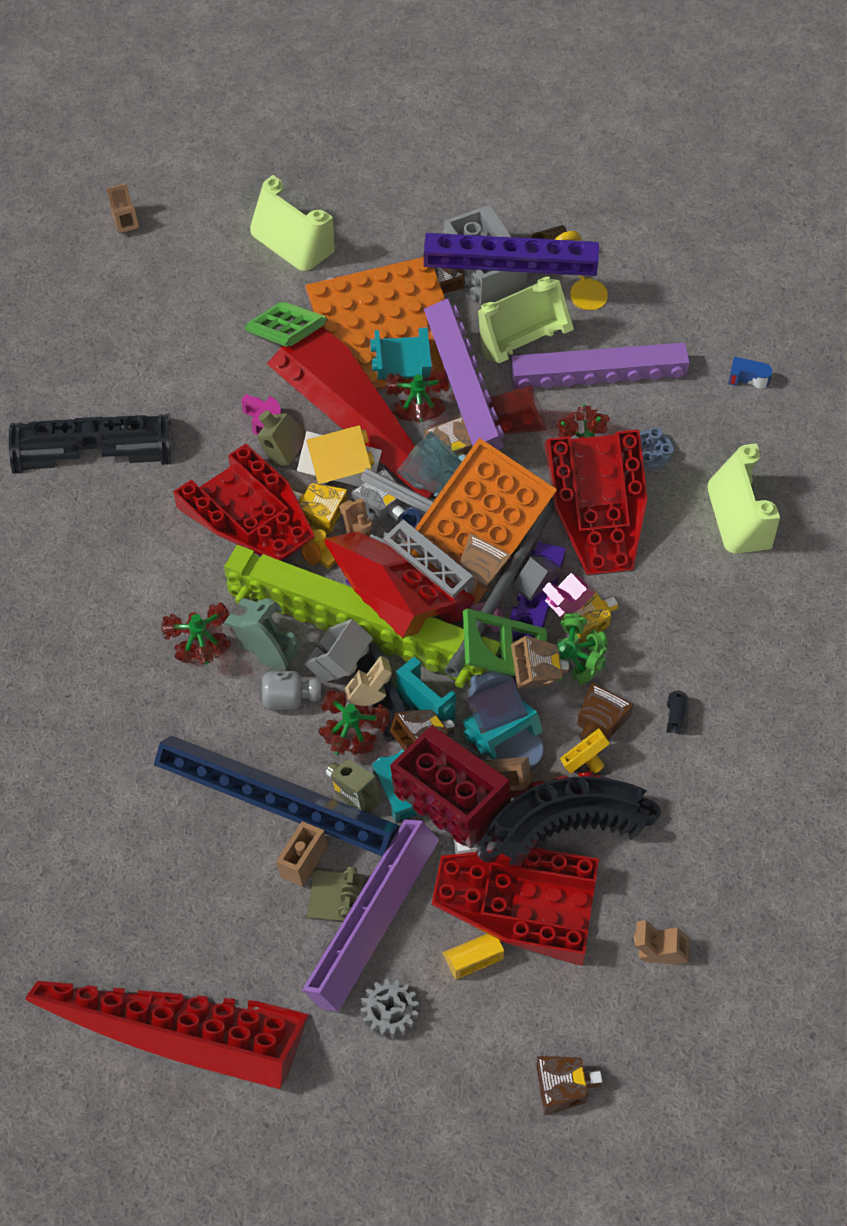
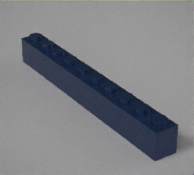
[154,736,399,856]

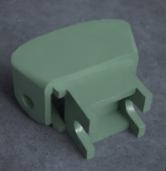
[224,598,300,671]

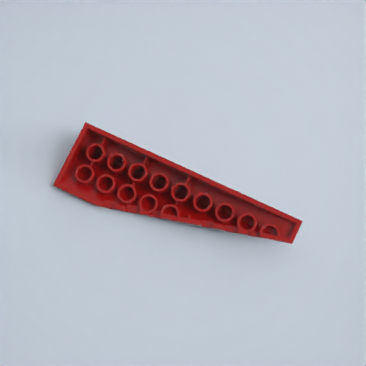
[267,326,441,499]
[26,980,309,1089]

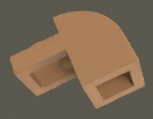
[106,183,139,233]
[634,920,690,965]

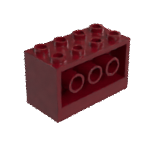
[390,725,511,849]

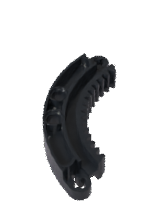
[476,776,661,866]

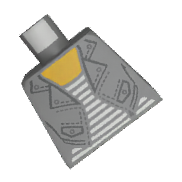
[351,468,405,523]

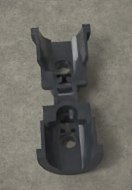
[9,413,171,474]

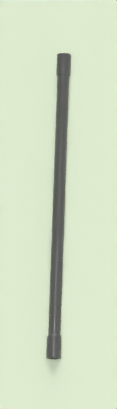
[445,498,555,678]

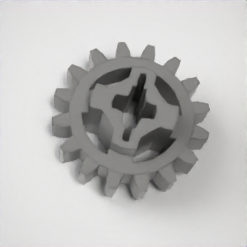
[360,979,419,1039]

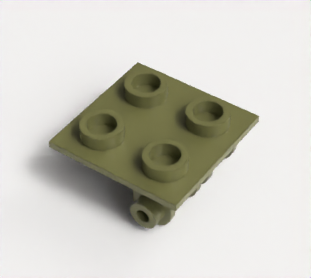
[307,867,365,922]

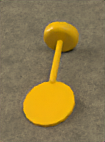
[554,231,608,311]

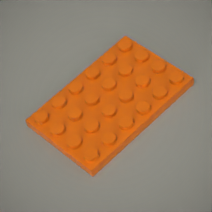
[404,438,557,605]

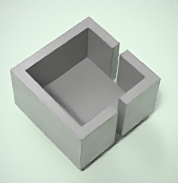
[304,619,373,682]

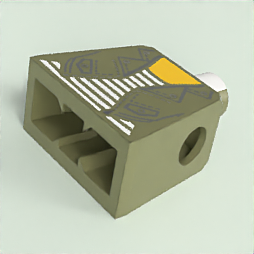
[326,759,382,814]

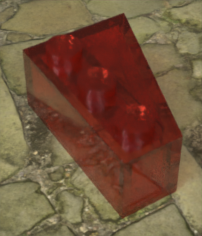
[488,385,547,434]

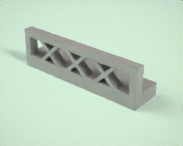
[383,520,474,598]

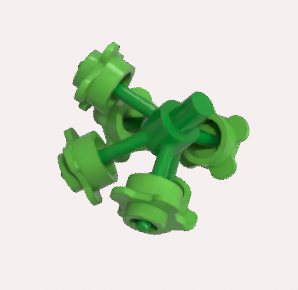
[556,613,608,685]

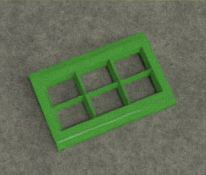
[244,302,327,347]

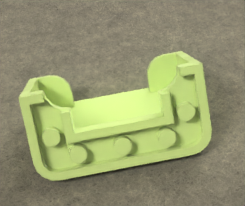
[250,175,335,271]
[478,277,574,363]
[708,443,780,553]

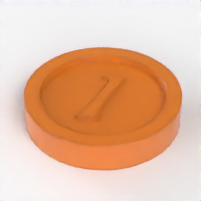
[301,542,321,565]

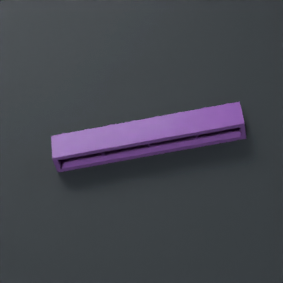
[424,299,505,450]
[510,342,690,390]
[302,820,439,1012]

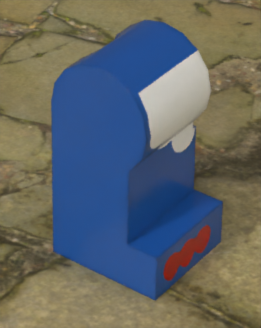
[728,357,772,388]

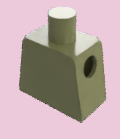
[258,410,307,467]

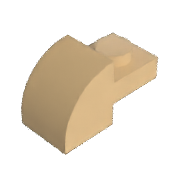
[345,656,392,706]

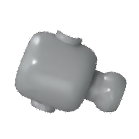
[262,671,321,710]

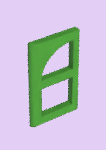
[463,608,547,676]

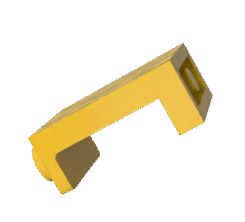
[306,425,375,484]

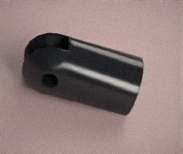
[666,690,689,734]

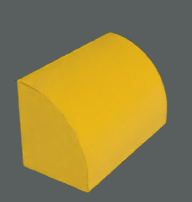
[443,933,504,980]

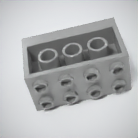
[442,205,528,306]

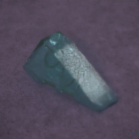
[397,431,462,497]

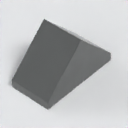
[513,557,563,601]

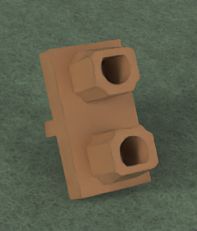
[339,498,373,537]

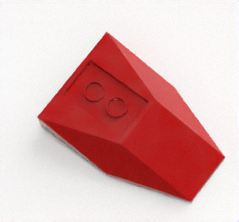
[544,429,648,575]
[173,443,315,561]
[324,531,476,638]
[432,848,599,966]

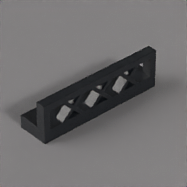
[356,642,405,742]

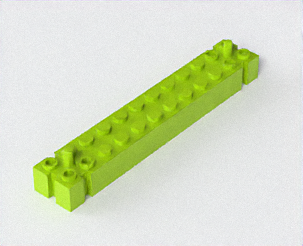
[224,545,501,688]

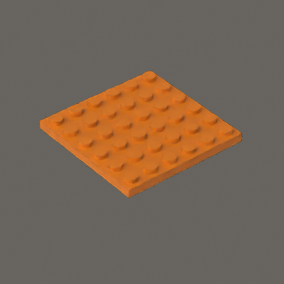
[305,257,446,390]

